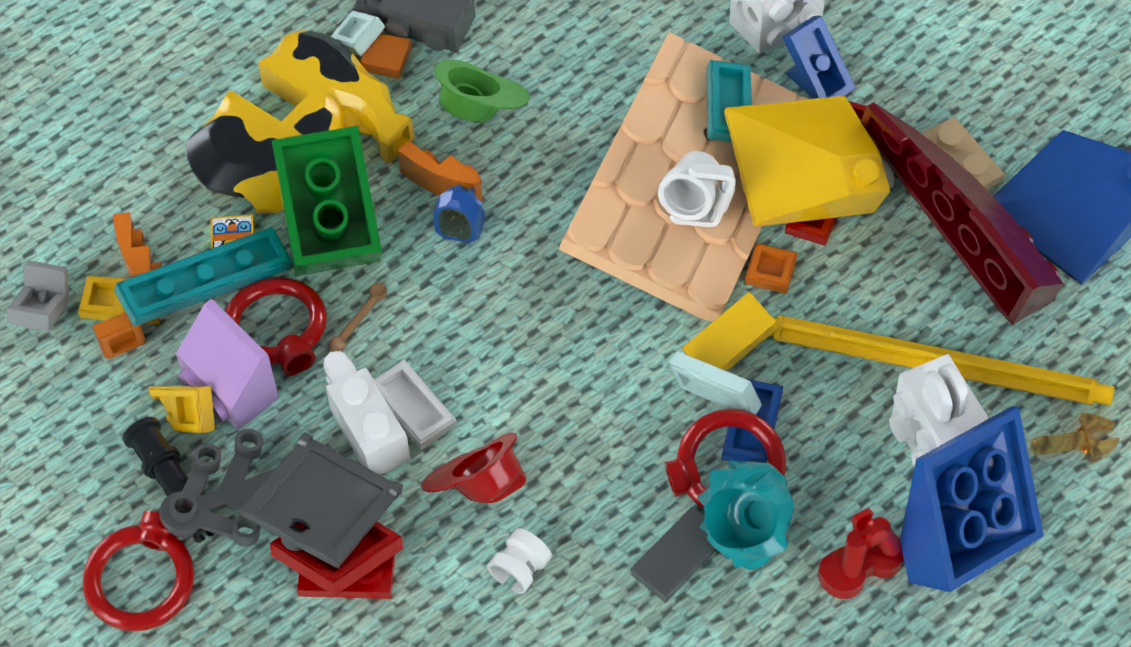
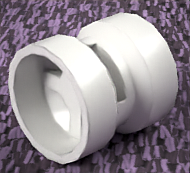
[487,528,552,594]

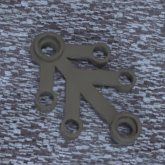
[160,429,299,547]

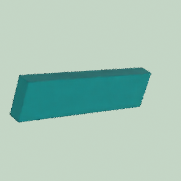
[114,227,292,327]

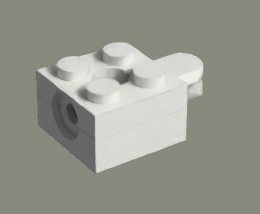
[729,0,825,54]
[889,354,989,467]

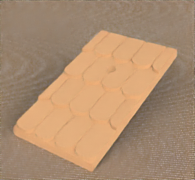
[558,32,808,322]

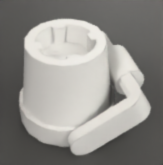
[658,151,736,227]

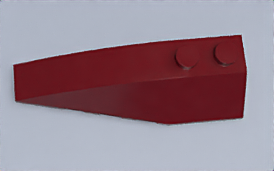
[861,102,1064,325]

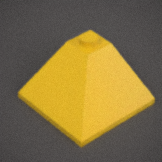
[724,96,890,227]

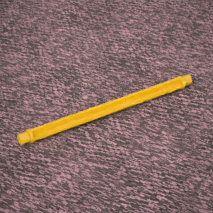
[770,315,1115,406]

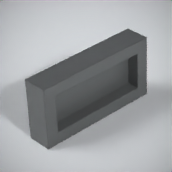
[631,507,717,603]

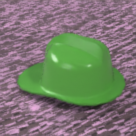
[434,60,530,123]

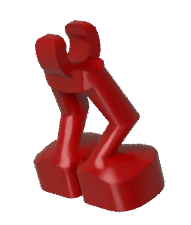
[817,507,904,599]

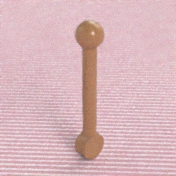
[328,283,387,352]

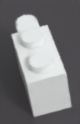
[323,350,411,475]

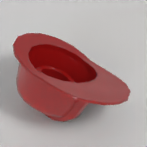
[422,432,526,503]

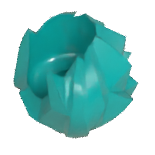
[697,460,794,570]

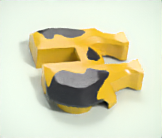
[185,30,414,213]

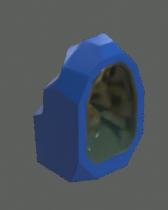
[433,185,485,243]

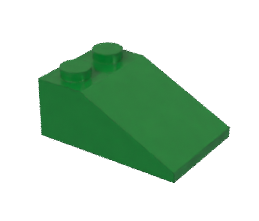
[272,126,382,277]

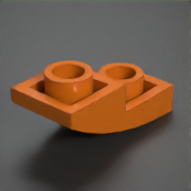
[397,141,482,202]
[113,212,162,278]

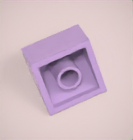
[176,298,279,430]

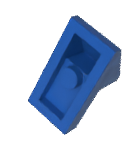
[782,16,856,99]

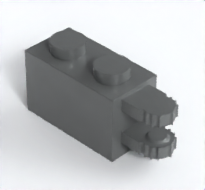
[352,0,475,53]

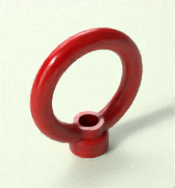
[225,277,327,376]
[665,409,786,509]
[83,511,194,631]

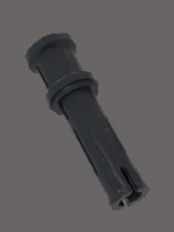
[122,417,216,543]

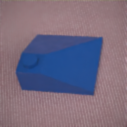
[993,130,1131,285]
[900,406,1044,592]

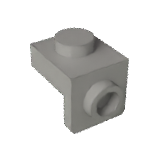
[7,261,69,331]

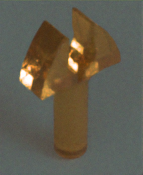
[1030,413,1120,463]

